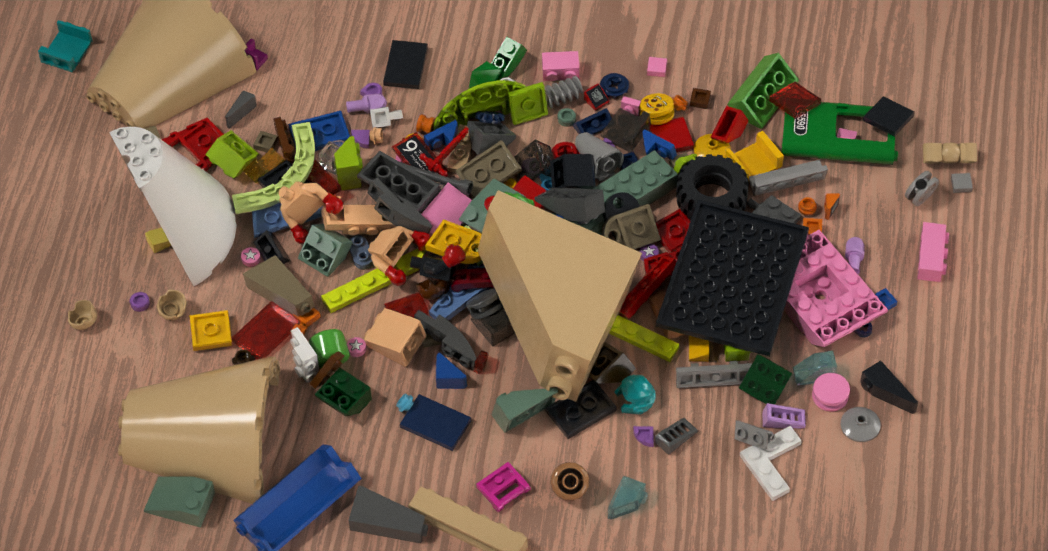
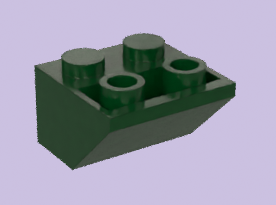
[315,367,372,416]

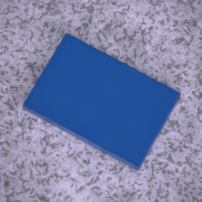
[288,111,350,151]

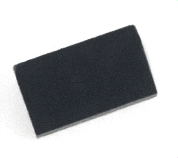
[253,230,290,264]

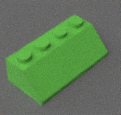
[727,53,799,129]

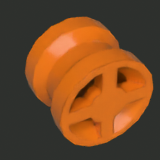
[416,114,436,134]

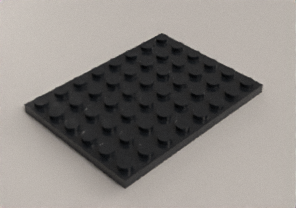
[655,199,809,357]

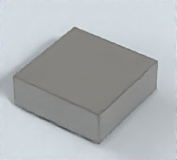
[951,173,973,193]

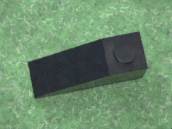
[860,360,918,414]

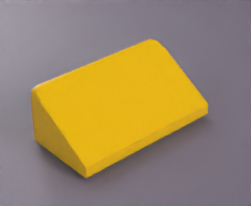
[689,336,709,362]

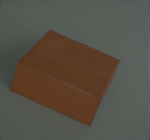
[690,88,711,109]

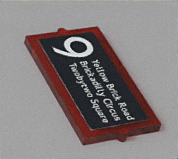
[391,132,448,182]

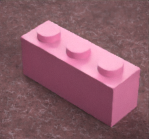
[917,222,949,282]

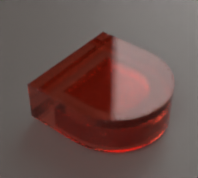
[474,350,489,374]

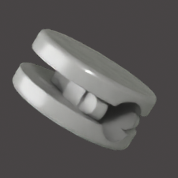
[905,171,939,206]

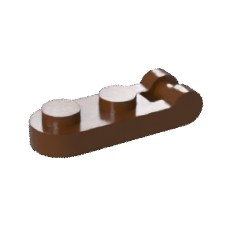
[273,117,295,164]

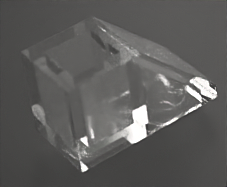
[319,140,344,175]

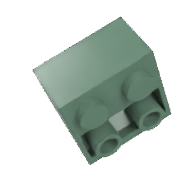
[298,224,353,277]

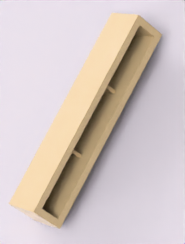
[408,487,528,551]

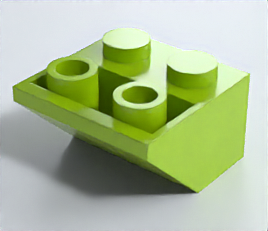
[334,136,363,191]

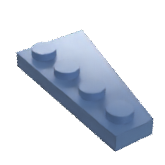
[252,202,322,238]
[429,263,492,321]

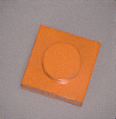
[803,218,822,235]
[293,308,321,328]

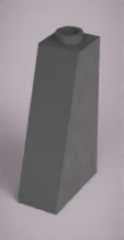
[348,486,428,544]

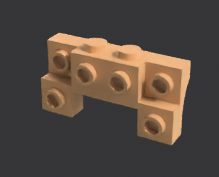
[321,196,397,236]

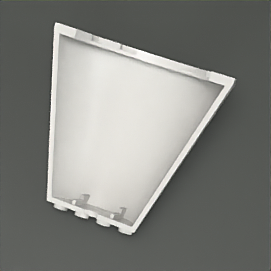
[109,127,237,286]

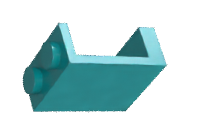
[38,20,93,73]

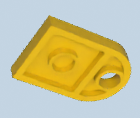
[425,219,482,264]

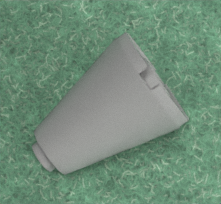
[575,132,624,181]

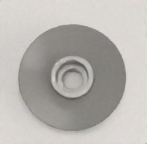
[840,407,881,442]

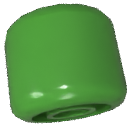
[308,329,350,369]

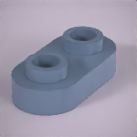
[349,235,373,270]

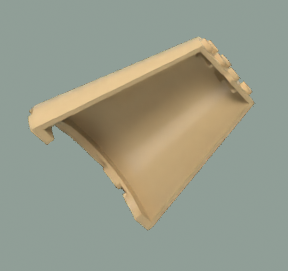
[86,0,256,129]
[118,357,280,504]

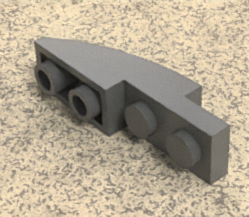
[367,178,432,234]
[414,310,477,370]

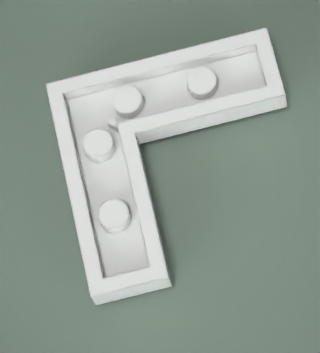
[740,426,801,501]

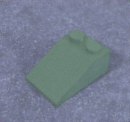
[459,179,525,234]
[491,388,559,433]
[144,477,215,528]

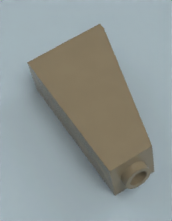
[243,255,315,317]

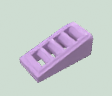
[762,403,806,428]

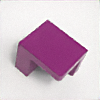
[244,38,268,70]

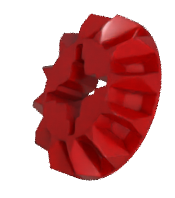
[551,142,580,160]

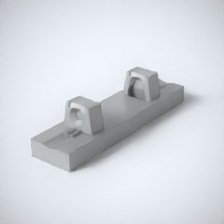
[676,361,752,388]

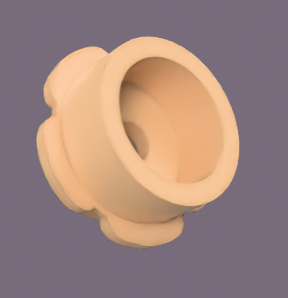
[370,127,383,145]

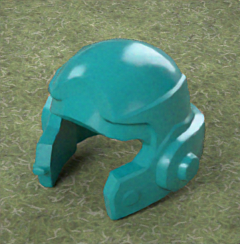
[614,375,656,414]

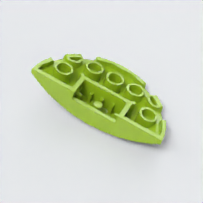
[433,80,527,131]

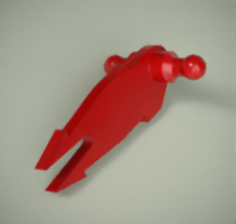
[419,127,469,177]

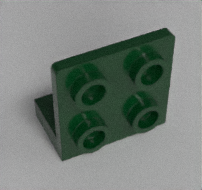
[739,354,792,404]

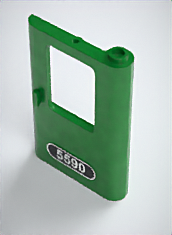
[781,99,898,165]

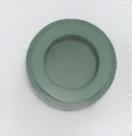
[557,108,576,127]

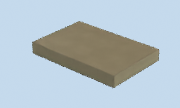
[455,140,522,198]

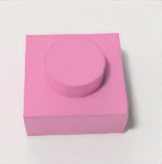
[621,96,641,118]

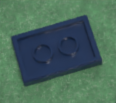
[400,394,471,451]

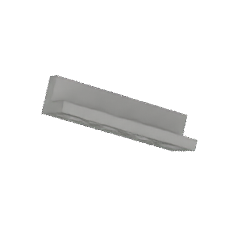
[749,160,828,196]

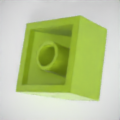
[205,130,259,179]

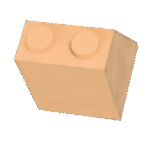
[364,308,427,367]

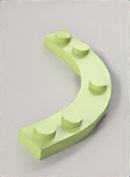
[232,122,315,214]

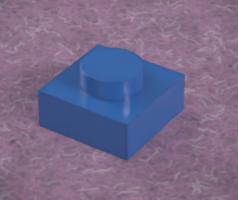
[875,288,897,310]

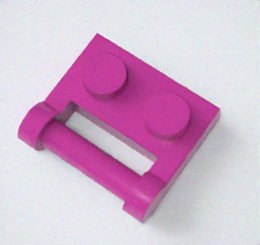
[476,462,531,512]

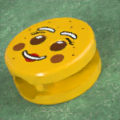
[640,93,674,125]

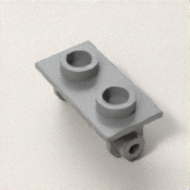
[735,420,775,450]

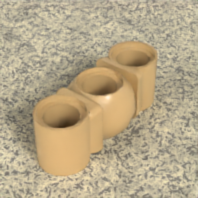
[923,143,977,164]

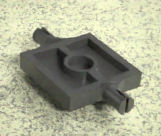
[747,195,801,224]

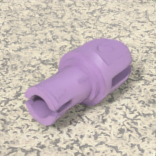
[346,94,387,113]
[845,237,865,274]

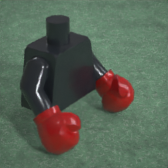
[410,244,466,281]

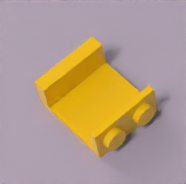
[725,130,784,181]

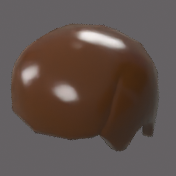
[416,279,447,300]

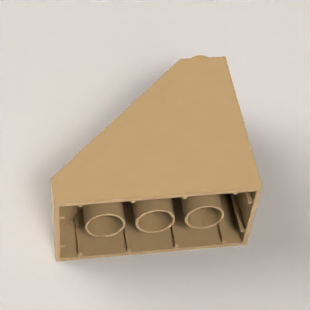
[477,190,642,402]

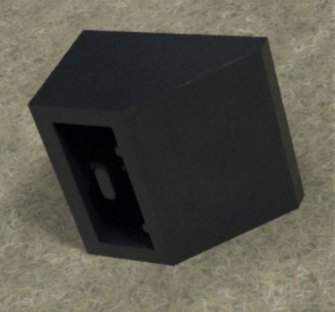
[550,154,596,189]

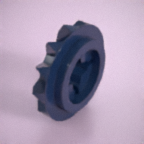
[600,73,629,98]
[475,110,505,124]

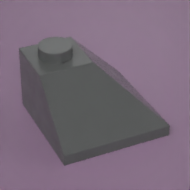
[467,121,516,155]

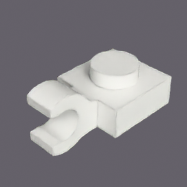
[370,107,403,128]

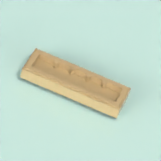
[447,124,472,173]

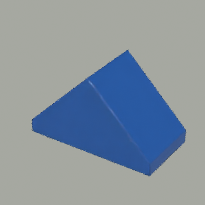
[436,352,467,389]

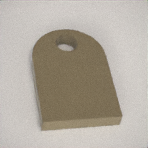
[601,204,661,249]

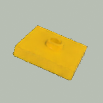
[189,310,232,351]

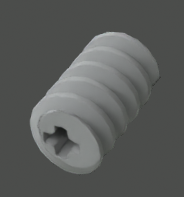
[545,76,583,109]

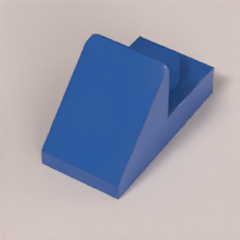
[424,120,458,152]
[642,129,677,160]

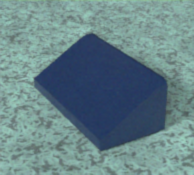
[572,108,615,135]

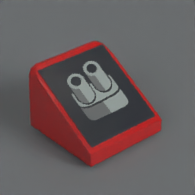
[584,83,610,111]

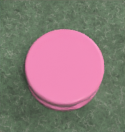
[812,373,850,412]

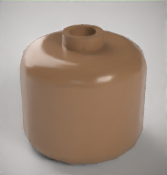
[550,462,589,501]

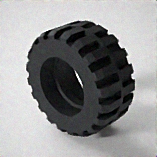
[676,154,749,220]

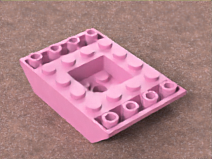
[784,230,888,347]

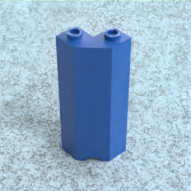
[233,444,362,551]

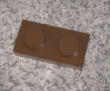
[310,351,344,389]

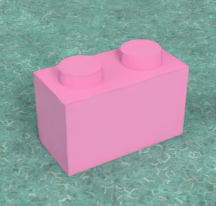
[542,51,579,81]

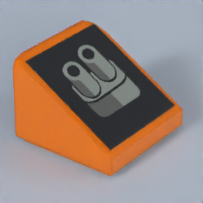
[824,193,840,220]

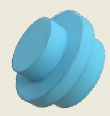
[396,393,414,412]

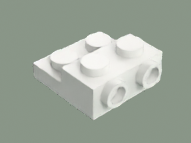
[290,327,319,383]

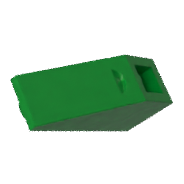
[491,36,527,81]

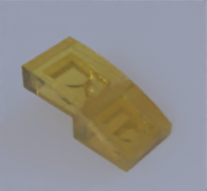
[243,148,285,183]

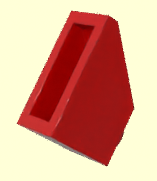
[711,106,749,143]

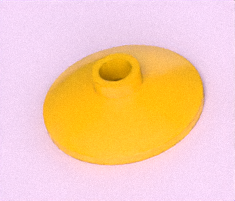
[694,134,731,158]

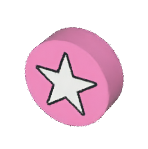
[241,247,261,267]
[347,337,366,357]

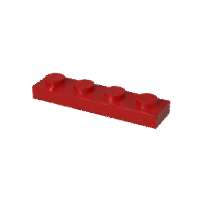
[618,255,677,320]

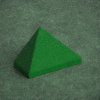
[468,61,502,89]

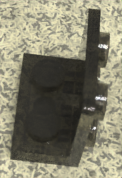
[601,108,651,152]
[514,139,554,183]

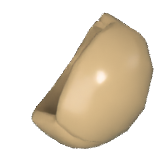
[157,289,187,320]
[68,300,97,330]

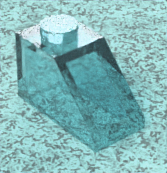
[793,351,837,386]
[608,476,648,520]

